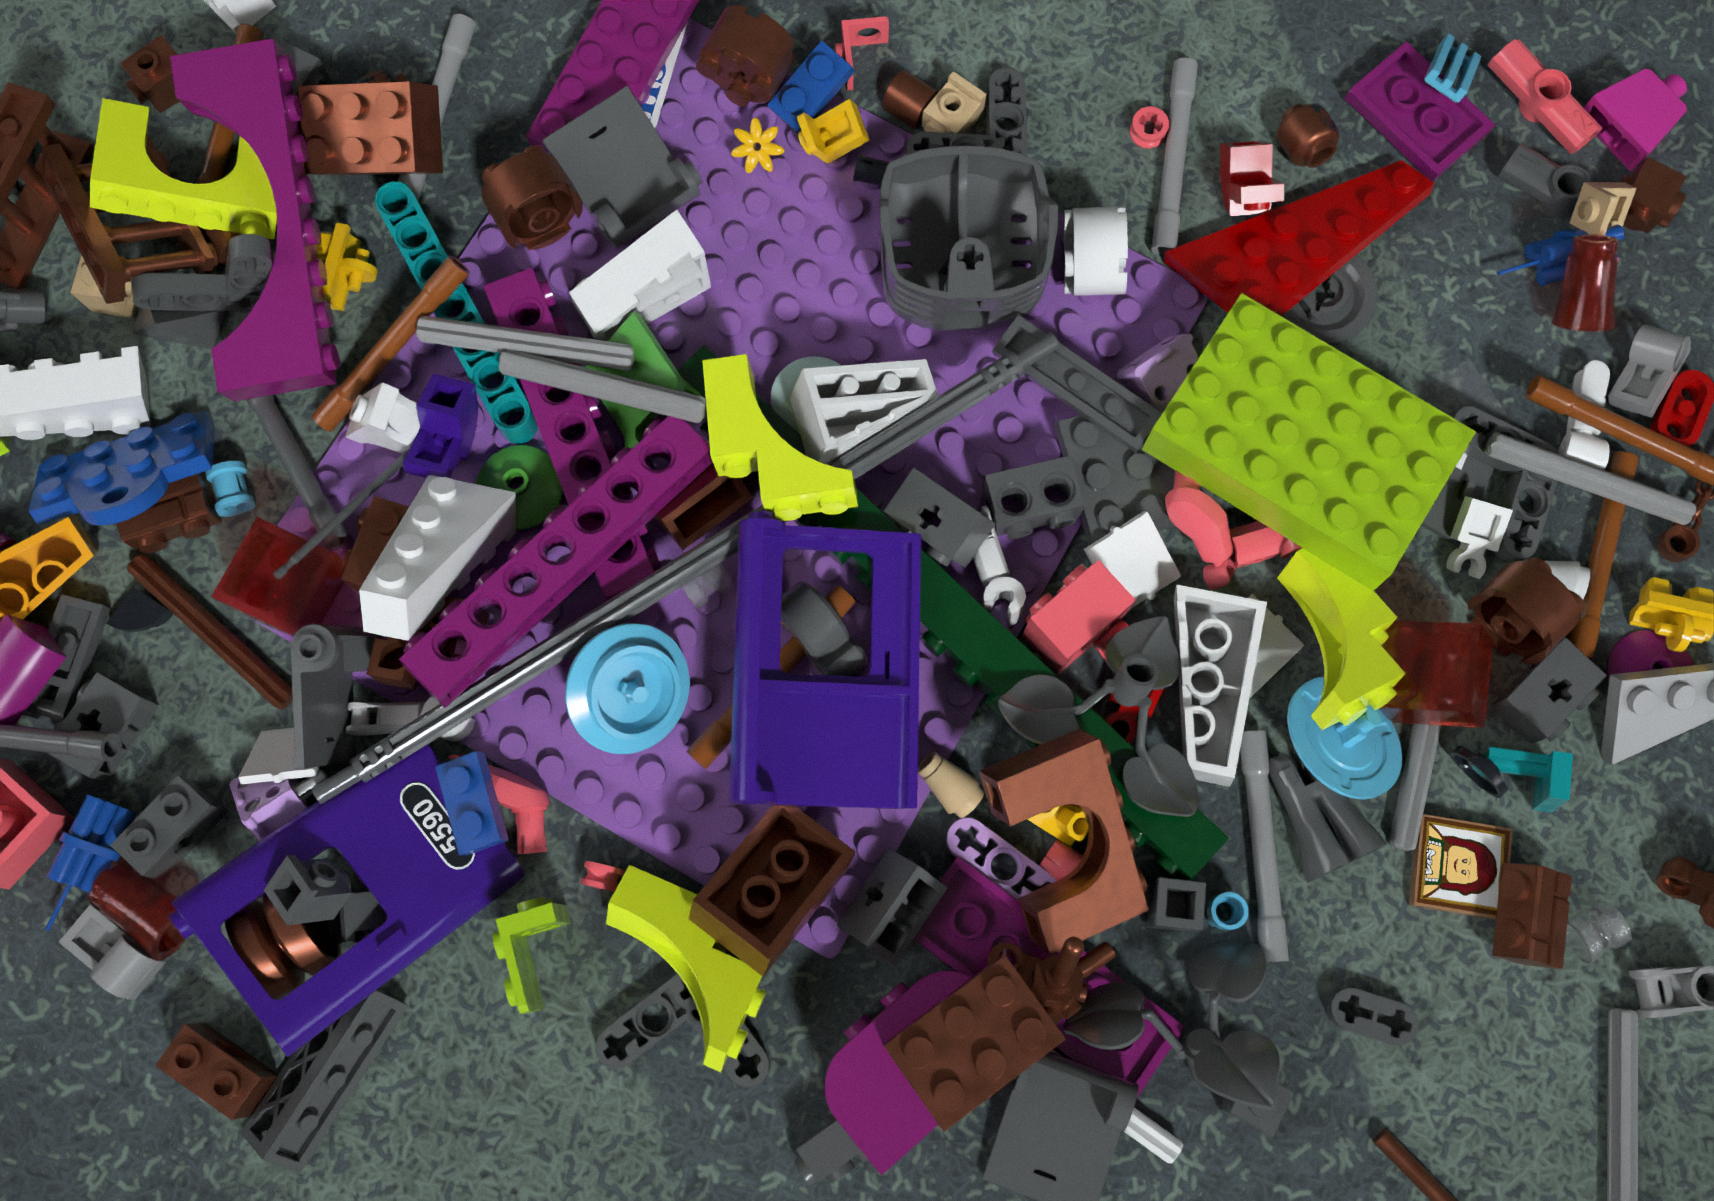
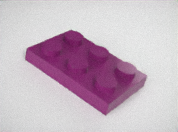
[1344,41,1495,182]

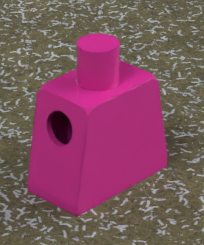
[1584,69,1687,172]

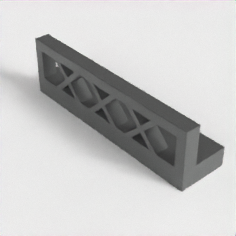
[993,315,1162,453]
[241,988,408,1173]

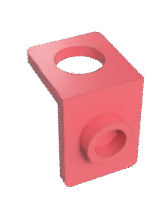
[835,16,889,90]

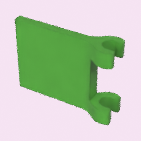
[585,312,701,460]

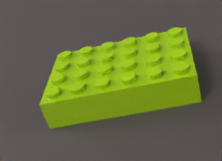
[1141,293,1476,591]

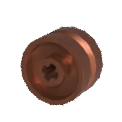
[225,893,342,1000]

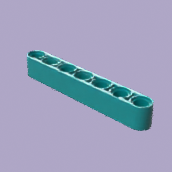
[375,181,538,444]

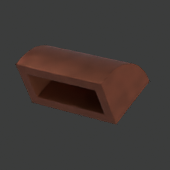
[654,462,753,550]

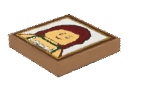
[1409,814,1513,920]

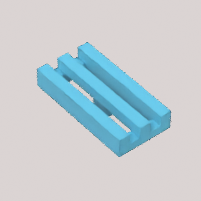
[1424,33,1482,103]

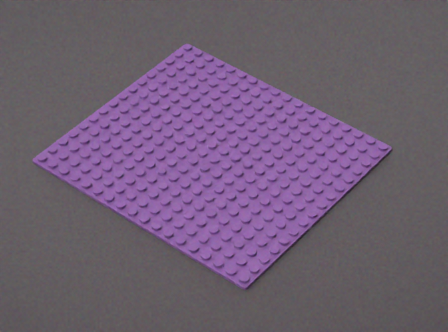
[228,18,1209,959]

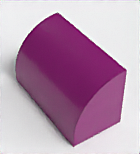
[0,614,66,725]

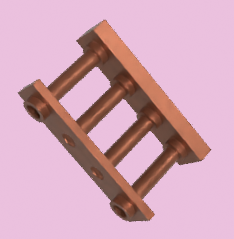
[0,82,94,289]
[42,135,218,304]

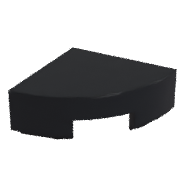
[106,587,173,633]

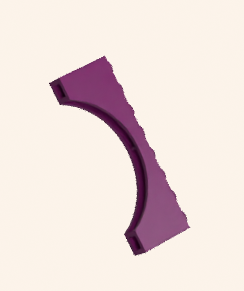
[170,38,340,402]

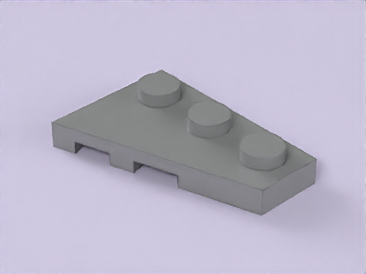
[1601,663,1714,765]

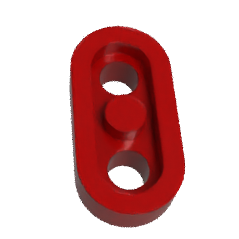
[1650,370,1714,447]

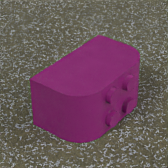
[825,971,972,1176]

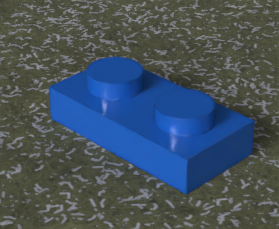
[767,40,855,133]
[435,751,509,855]

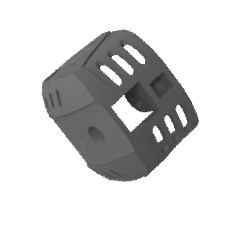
[878,146,1058,330]

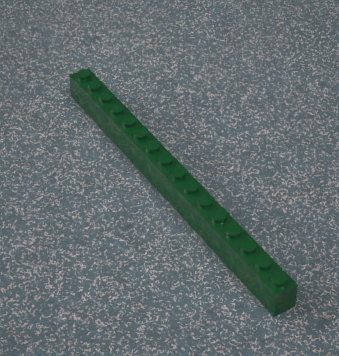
[677,345,1229,881]

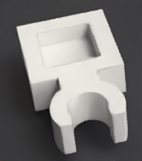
[1446,496,1513,579]

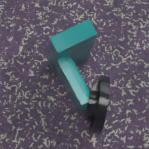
[1450,746,1573,813]

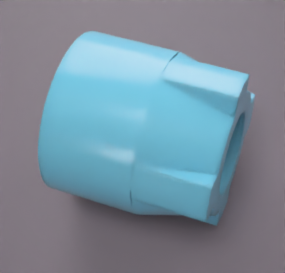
[1206,892,1248,930]

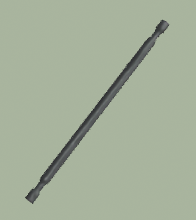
[273,451,408,579]

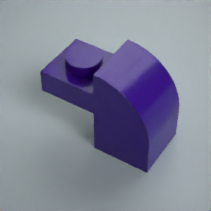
[403,373,478,478]

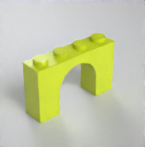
[90,98,277,239]

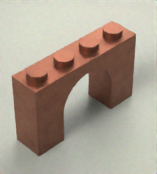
[979,729,1148,955]

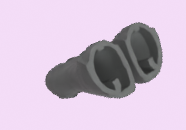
[1269,748,1387,883]

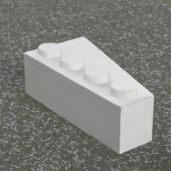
[359,475,516,641]
[1174,585,1267,787]

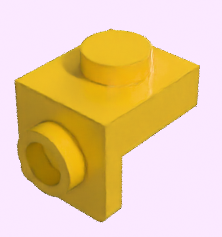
[797,99,870,164]

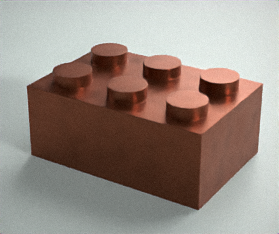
[298,82,443,175]
[689,805,856,977]
[882,955,1066,1132]

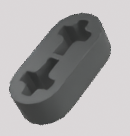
[1326,988,1419,1045]

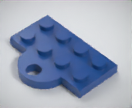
[29,410,215,525]

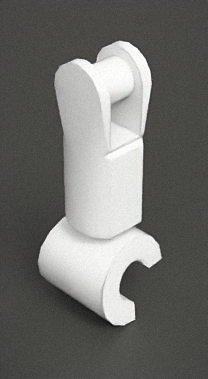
[1558,360,1610,470]
[973,505,1026,627]
[345,696,475,741]

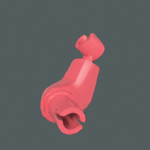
[1165,470,1235,590]
[448,754,551,854]

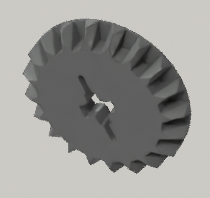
[1282,254,1378,345]

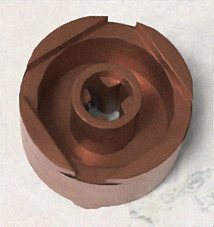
[696,5,796,107]
[482,145,583,250]
[1468,557,1585,664]

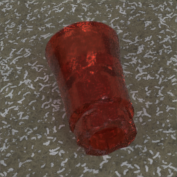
[1551,234,1619,331]
[88,864,186,961]

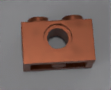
[155,1023,278,1120]

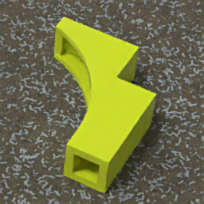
[702,354,858,521]
[1277,548,1406,730]
[606,865,767,1072]

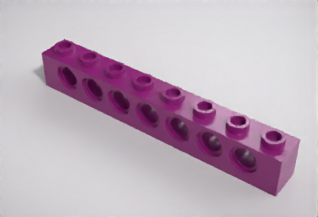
[483,267,662,601]
[399,416,712,708]

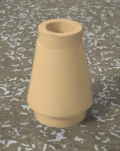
[918,752,984,818]

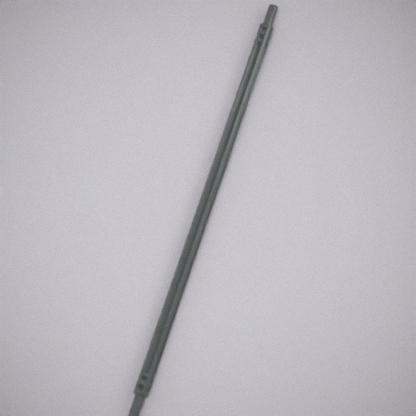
[312,332,1060,804]

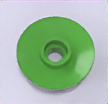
[476,445,564,530]

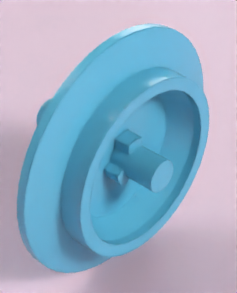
[565,623,690,754]
[1287,677,1402,799]

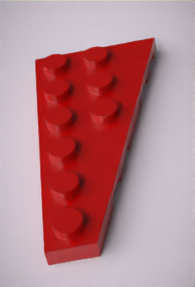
[1164,160,1434,316]

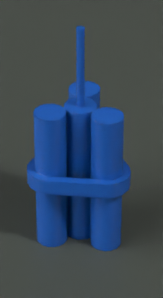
[1497,224,1624,286]
[45,794,137,931]

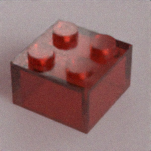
[211,517,344,638]
[1379,621,1493,728]

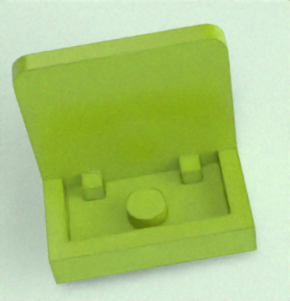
[492,897,571,1014]

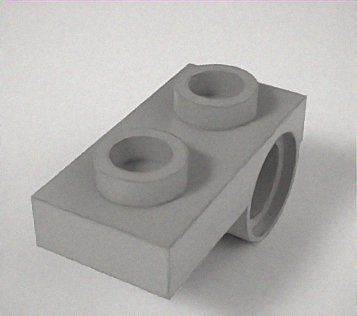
[1608,324,1691,418]
[59,904,166,1000]

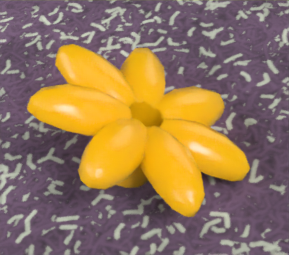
[731,117,785,173]

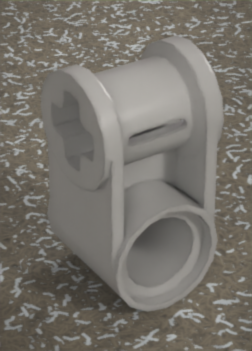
[1628,966,1714,1018]

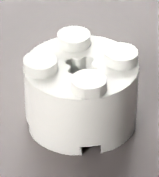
[1064,206,1128,296]

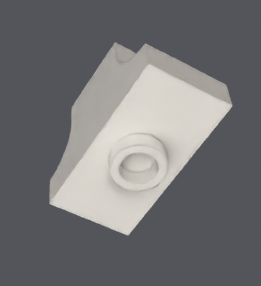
[345,382,420,454]

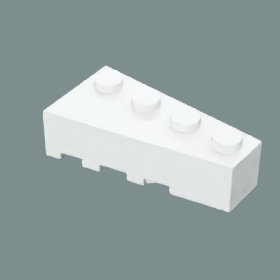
[0,346,151,440]

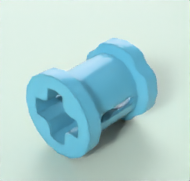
[205,461,256,517]

